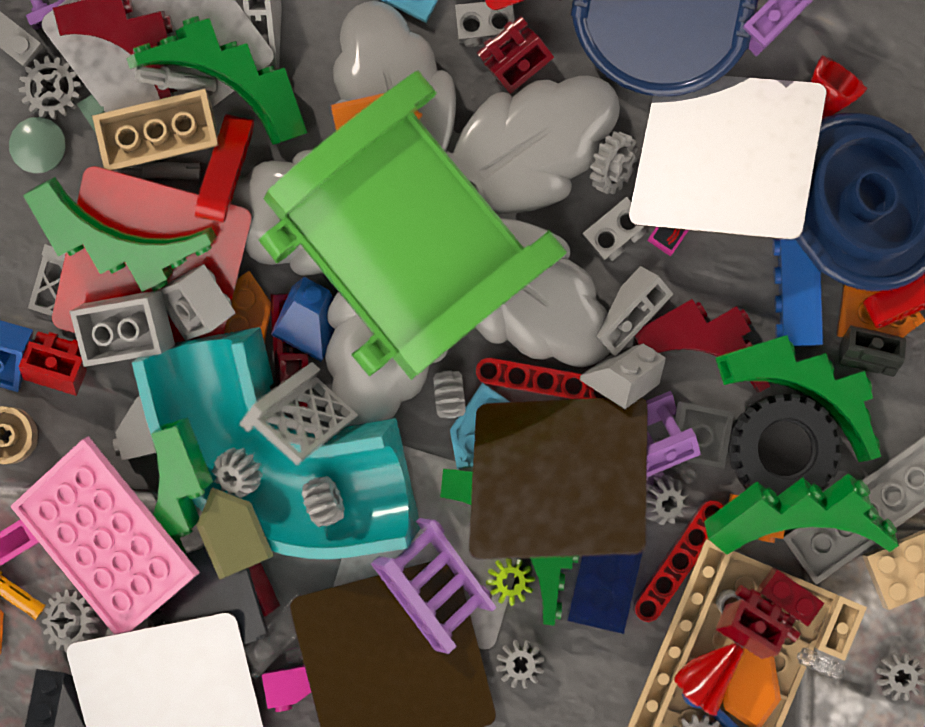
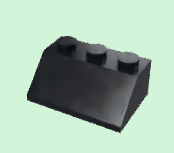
[25,669,86,727]

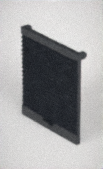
[151,547,270,645]

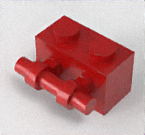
[18,331,87,396]

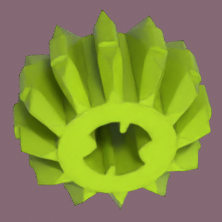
[486,558,535,606]

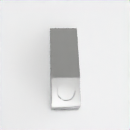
[243,0,282,70]
[0,12,47,68]
[597,266,673,356]

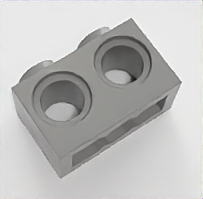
[455,2,514,47]
[581,197,647,261]

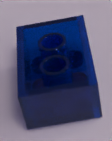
[566,551,643,634]

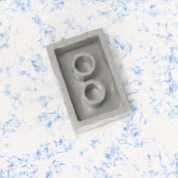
[70,290,175,367]

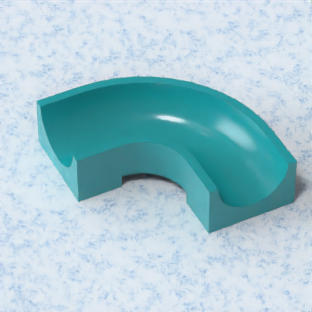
[132,327,421,559]

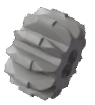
[433,370,466,419]
[211,448,263,498]
[646,475,689,525]
[302,476,345,527]
[496,639,545,689]
[876,652,925,701]

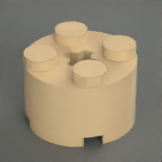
[0,406,38,464]

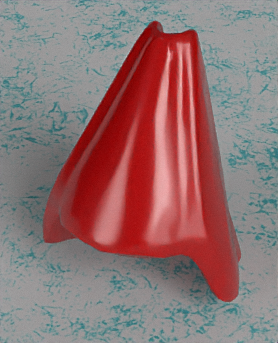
[811,55,867,118]
[674,643,744,716]

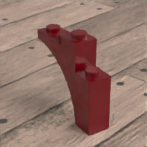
[52,0,178,99]
[633,299,770,393]

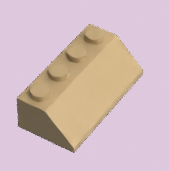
[92,89,219,171]

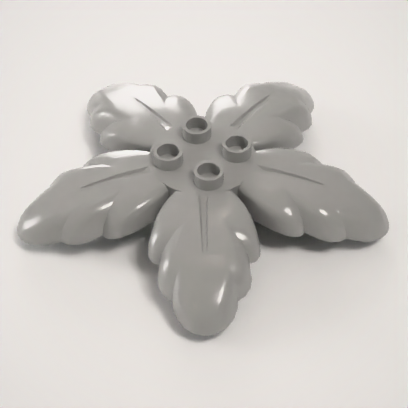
[231,1,620,427]

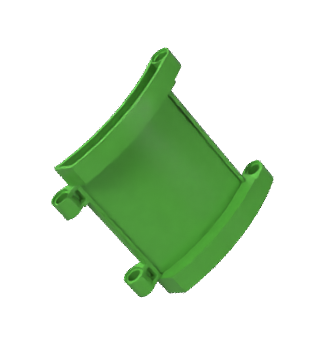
[258,70,567,380]

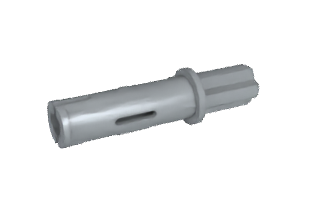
[135,66,217,96]
[114,162,201,181]

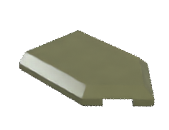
[197,488,273,580]

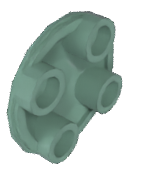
[9,117,66,173]

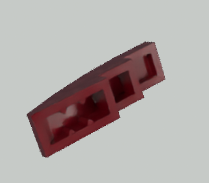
[271,293,308,408]

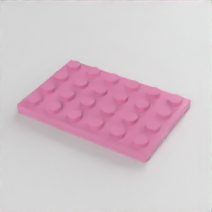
[10,436,200,634]

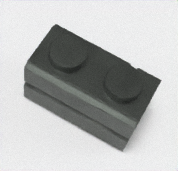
[839,325,906,377]

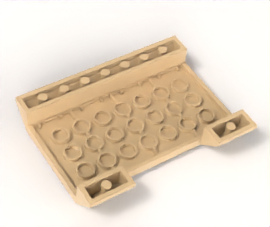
[627,539,867,727]

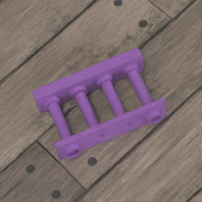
[742,0,813,57]
[646,391,701,477]
[371,518,497,654]

